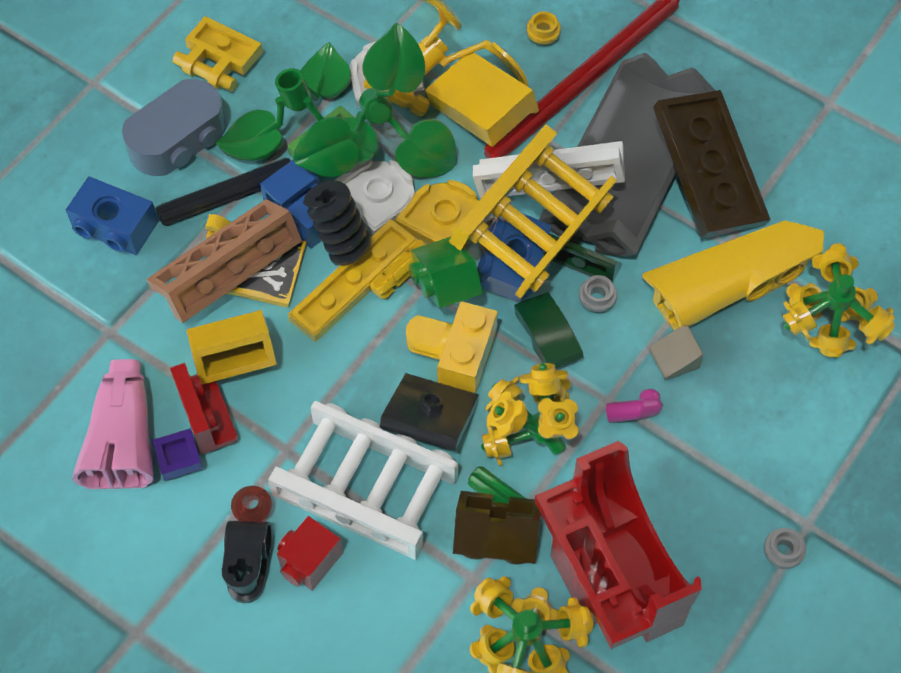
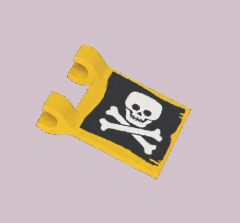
[205,214,307,308]

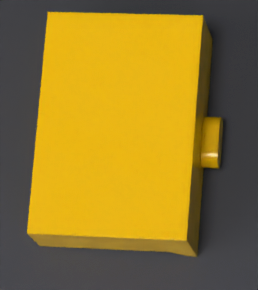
[425,52,539,147]

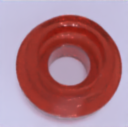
[231,486,272,522]

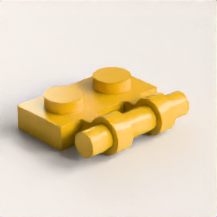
[172,16,263,92]

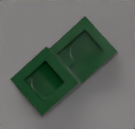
[514,292,584,368]

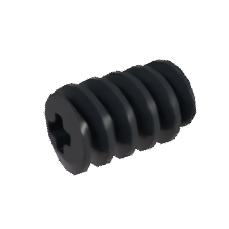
[303,180,372,266]

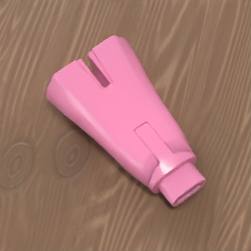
[72,359,153,489]

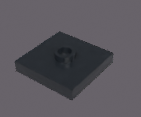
[379,373,479,451]

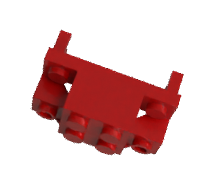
[535,441,702,649]

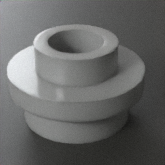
[579,275,617,312]
[764,528,806,569]

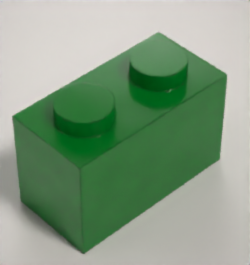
[409,237,483,308]

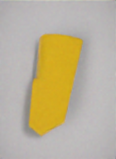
[642,220,824,330]

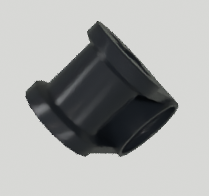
[221,520,272,604]

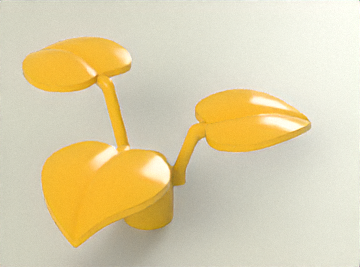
[418,0,528,86]

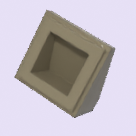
[649,325,703,381]

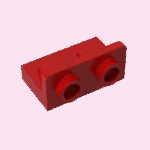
[170,363,238,455]

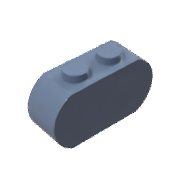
[122,79,226,176]

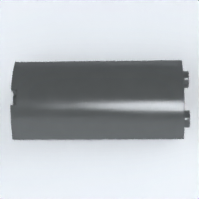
[539,53,715,256]

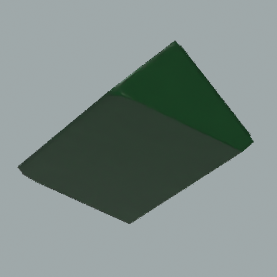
[544,233,622,283]

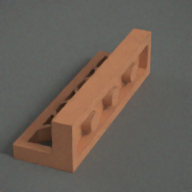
[146,199,302,323]

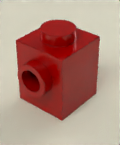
[277,516,343,591]

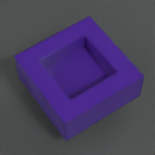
[152,428,203,481]

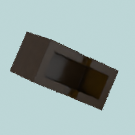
[452,491,541,565]

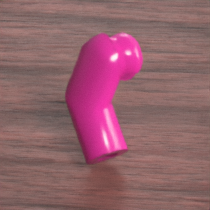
[606,389,663,423]

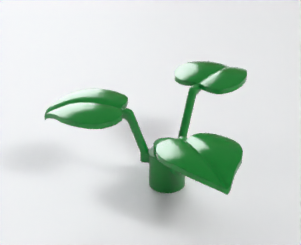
[293,23,456,178]
[216,42,379,167]

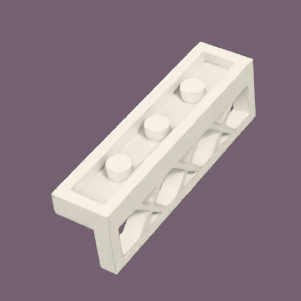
[473,141,625,199]

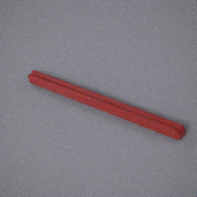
[484,0,680,158]

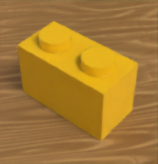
[186,310,277,384]

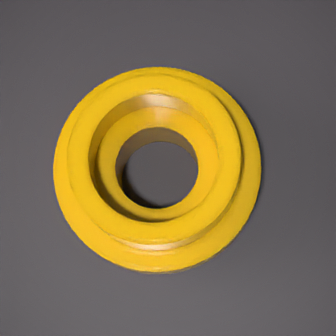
[526,11,561,44]

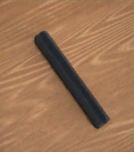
[156,158,291,225]

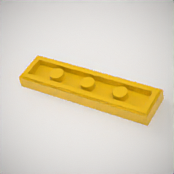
[288,219,417,343]

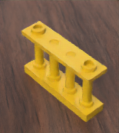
[449,124,617,299]

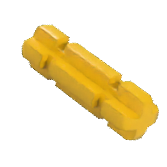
[363,79,430,117]
[370,239,426,299]

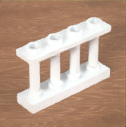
[268,401,458,560]

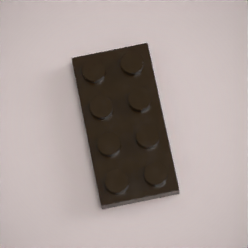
[653,90,771,238]

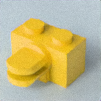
[406,301,498,393]

